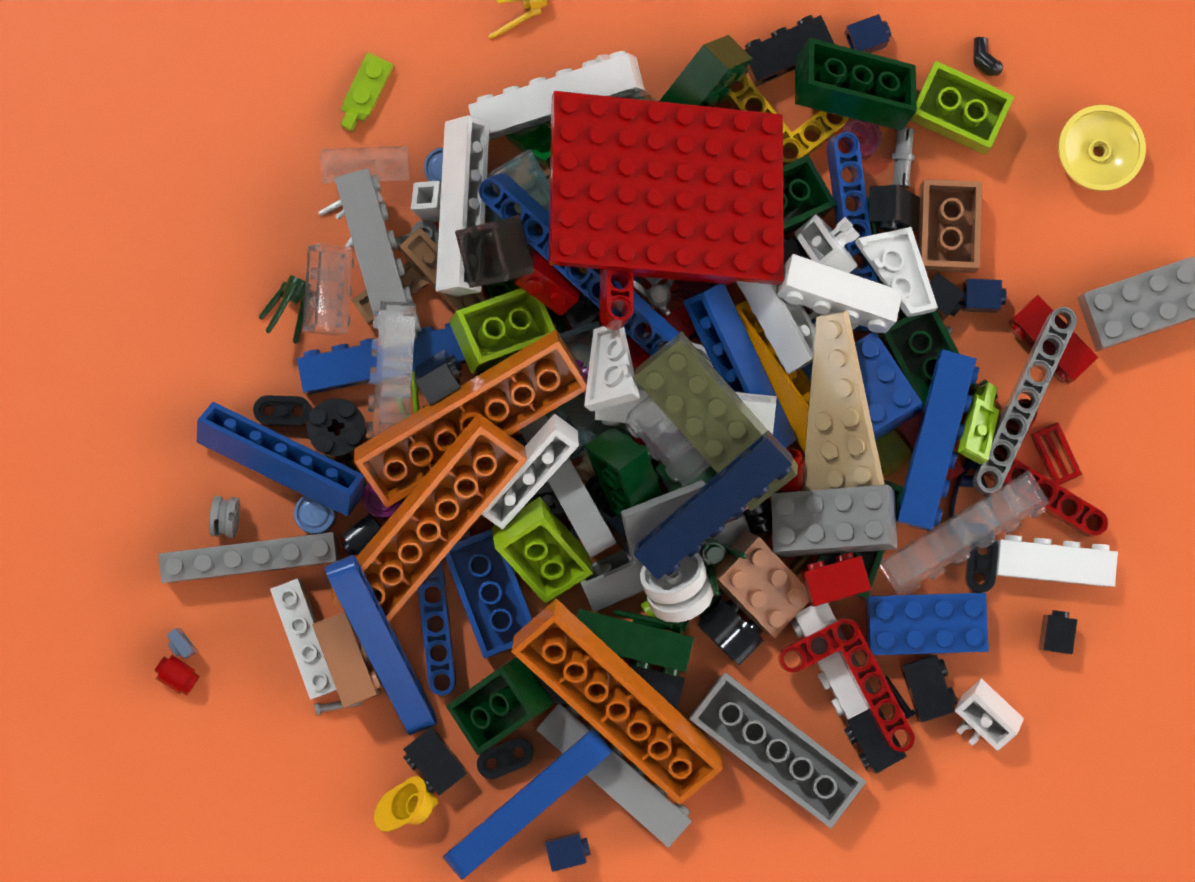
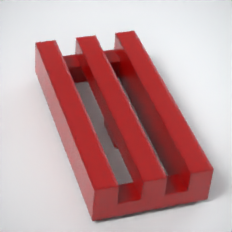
[1030,422,1083,485]

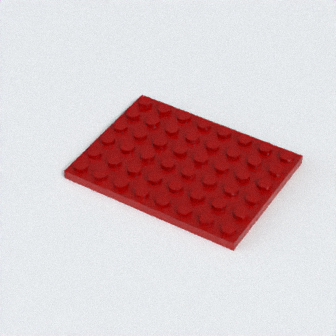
[549,91,784,285]

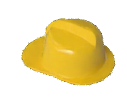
[374,776,438,832]

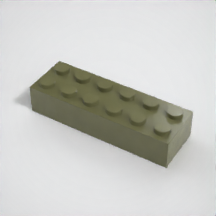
[634,331,798,511]

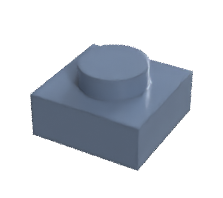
[166,628,198,658]

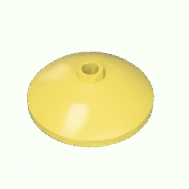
[1058,105,1146,191]

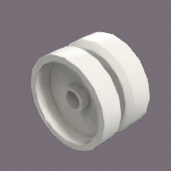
[640,553,713,622]

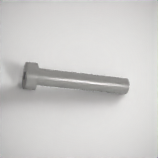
[314,701,362,715]

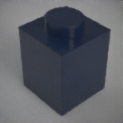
[844,14,891,53]
[962,279,1007,313]
[545,832,591,872]

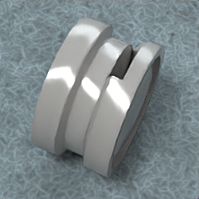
[209,496,240,538]

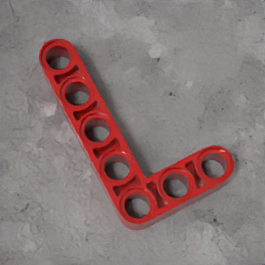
[600,269,737,330]
[978,399,1108,537]
[778,619,915,752]

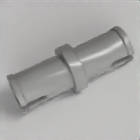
[891,128,915,187]

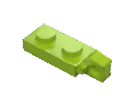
[340,52,394,133]
[958,382,1000,464]

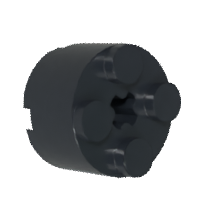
[307,399,369,463]

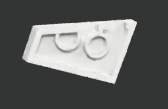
[855,227,938,317]
[584,326,640,412]

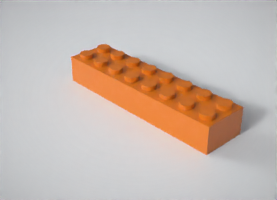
[354,329,587,508]
[331,413,527,621]
[511,599,722,805]

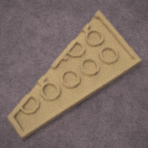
[802,311,885,491]

